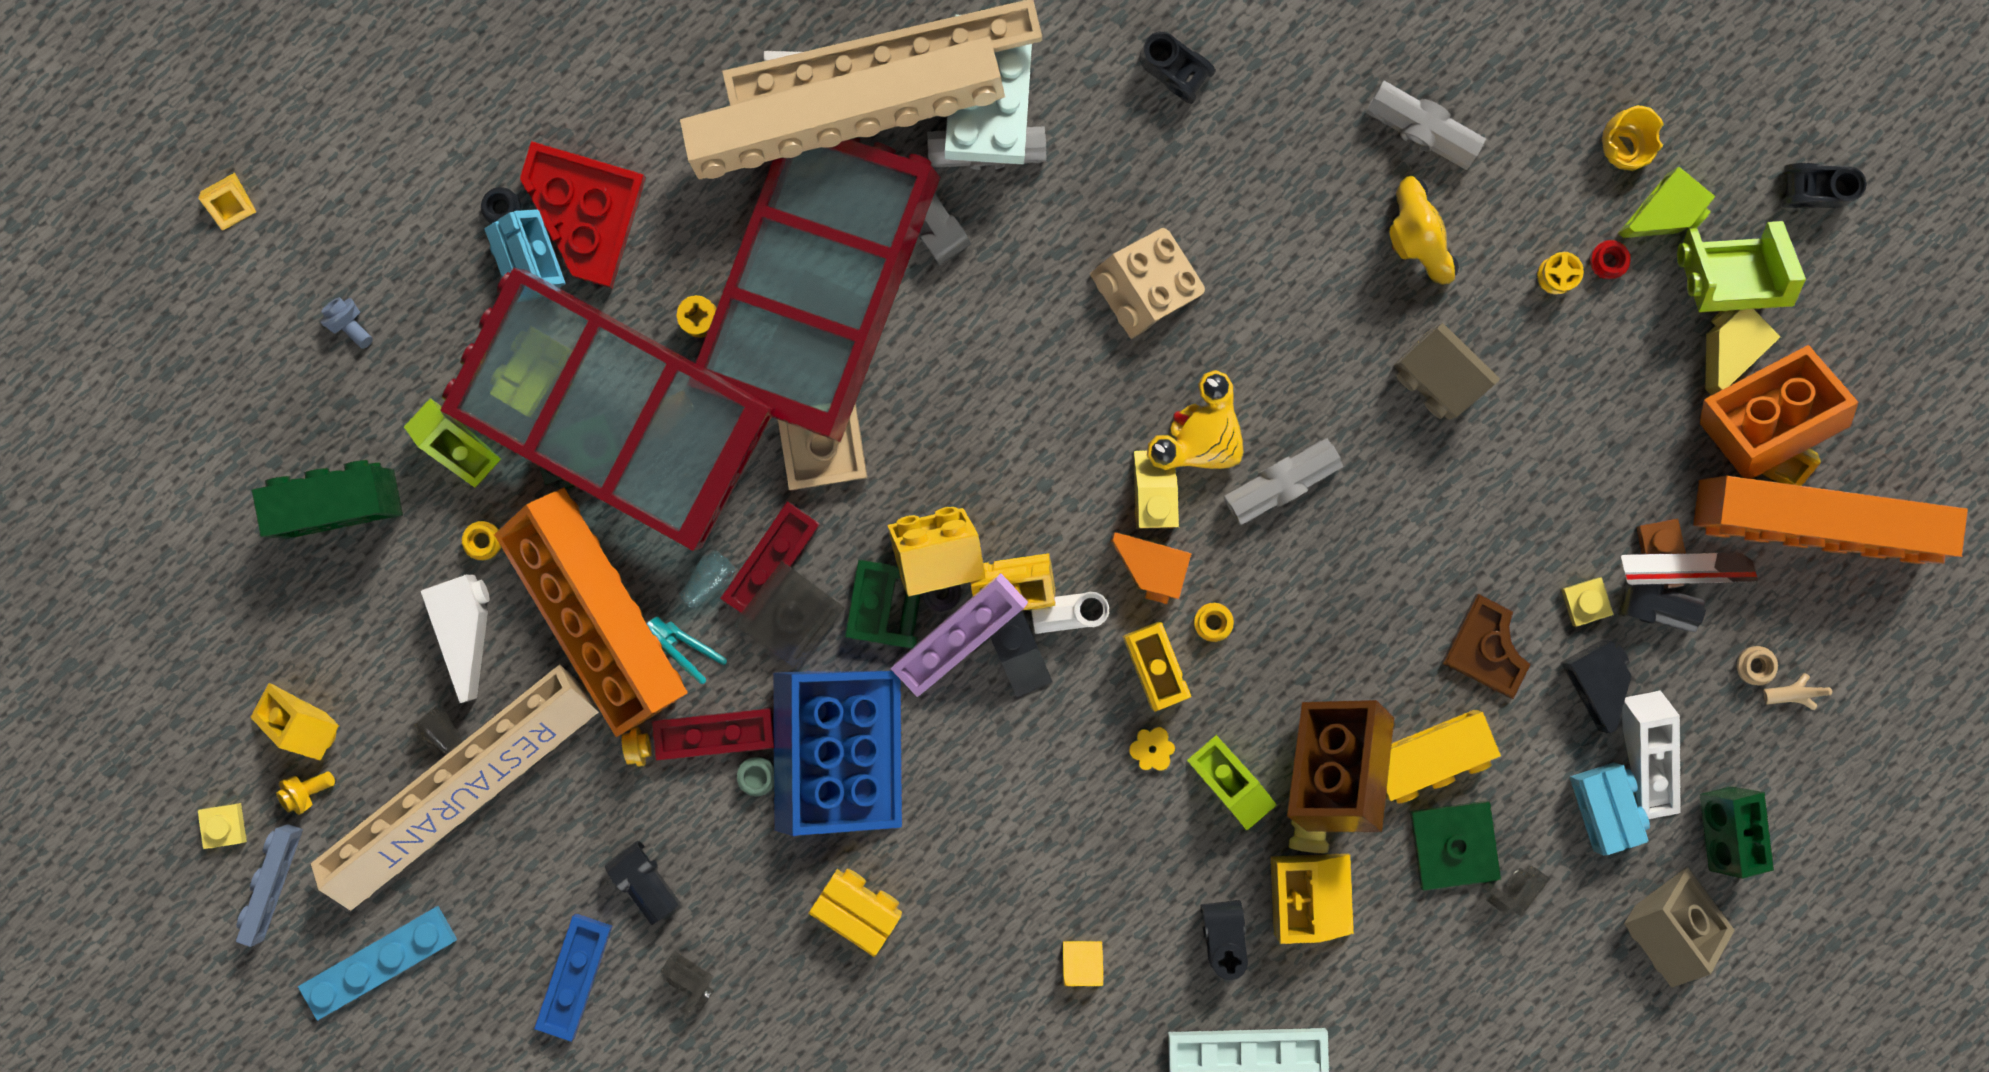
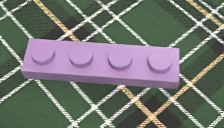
[891,573,1028,697]

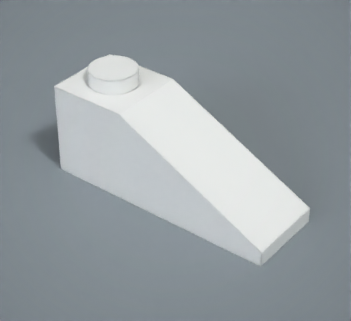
[421,575,490,703]
[1622,691,1680,819]

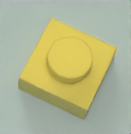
[1561,577,1614,627]
[198,803,247,849]

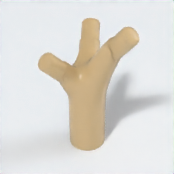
[1763,673,1832,710]

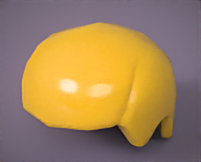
[1602,105,1664,171]

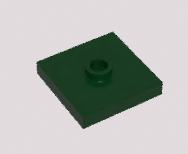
[1410,801,1501,891]

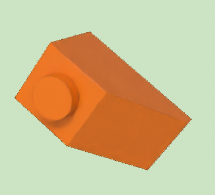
[1111,532,1191,604]

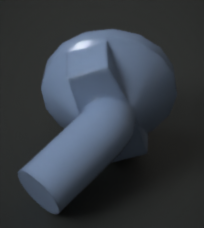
[320,297,373,349]

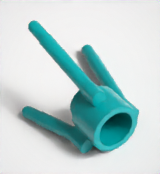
[647,617,727,684]

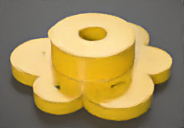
[1129,727,1175,771]

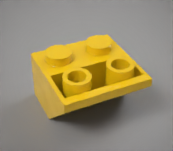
[887,507,986,597]
[1271,853,1354,944]

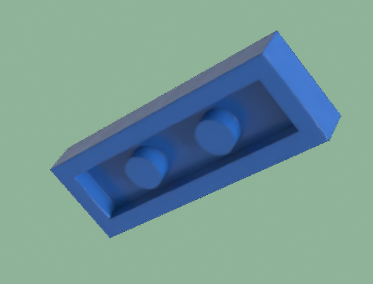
[534,914,613,1042]

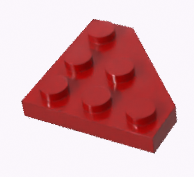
[520,141,646,289]

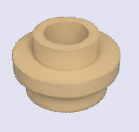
[1737,646,1778,685]

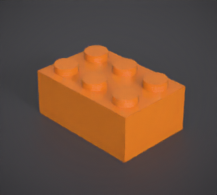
[1700,345,1859,479]

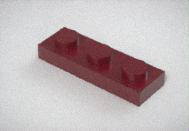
[720,501,821,621]
[652,708,774,761]

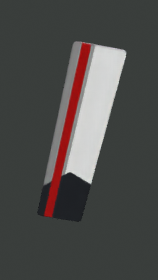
[1621,553,1758,585]

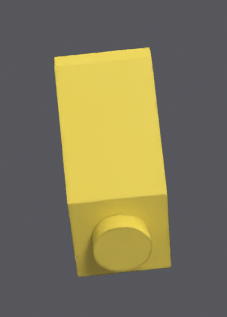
[1705,309,1780,395]
[1134,451,1179,529]

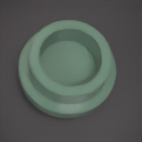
[737,757,774,797]

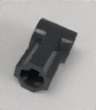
[1618,582,1706,633]
[605,841,681,925]

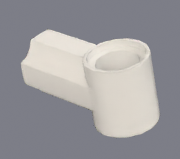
[1032,592,1109,634]

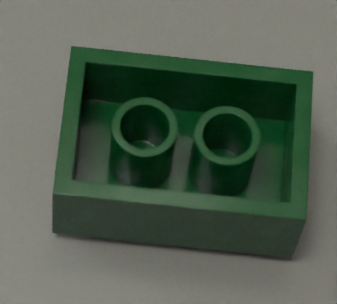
[252,460,403,539]

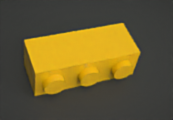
[1386,710,1501,804]

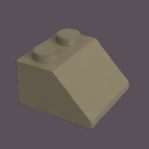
[1393,323,1500,420]
[1624,867,1735,987]

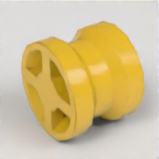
[1537,252,1584,295]
[676,295,717,338]

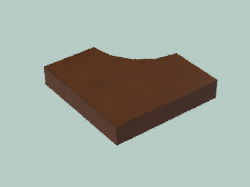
[1441,594,1531,699]

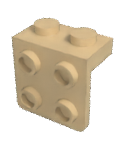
[1090,228,1205,339]

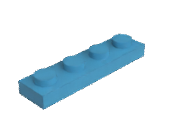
[298,906,457,1021]

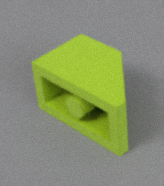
[1618,167,1716,238]
[404,398,501,488]
[1187,735,1277,830]

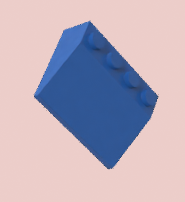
[773,671,902,836]

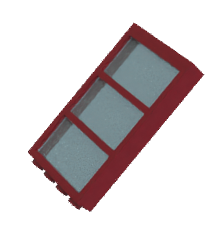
[688,137,941,442]
[440,267,776,551]

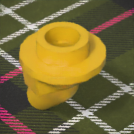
[276,772,335,815]

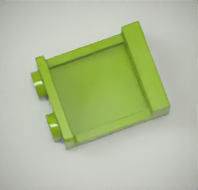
[1677,221,1806,312]

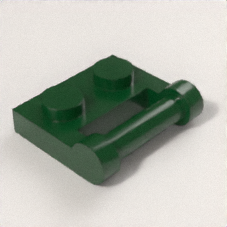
[845,560,921,648]

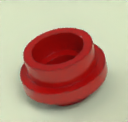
[1590,240,1631,280]

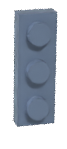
[236,824,303,947]

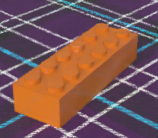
[1693,476,1968,564]
[494,488,688,737]

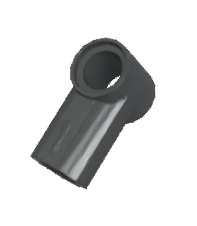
[899,188,971,266]

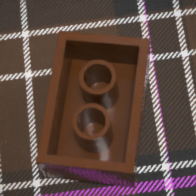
[1287,700,1395,832]

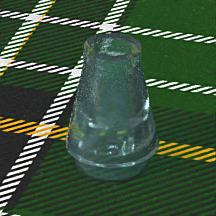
[679,551,736,609]

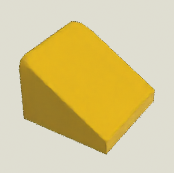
[198,173,256,231]
[1762,448,1821,486]
[1063,941,1103,986]

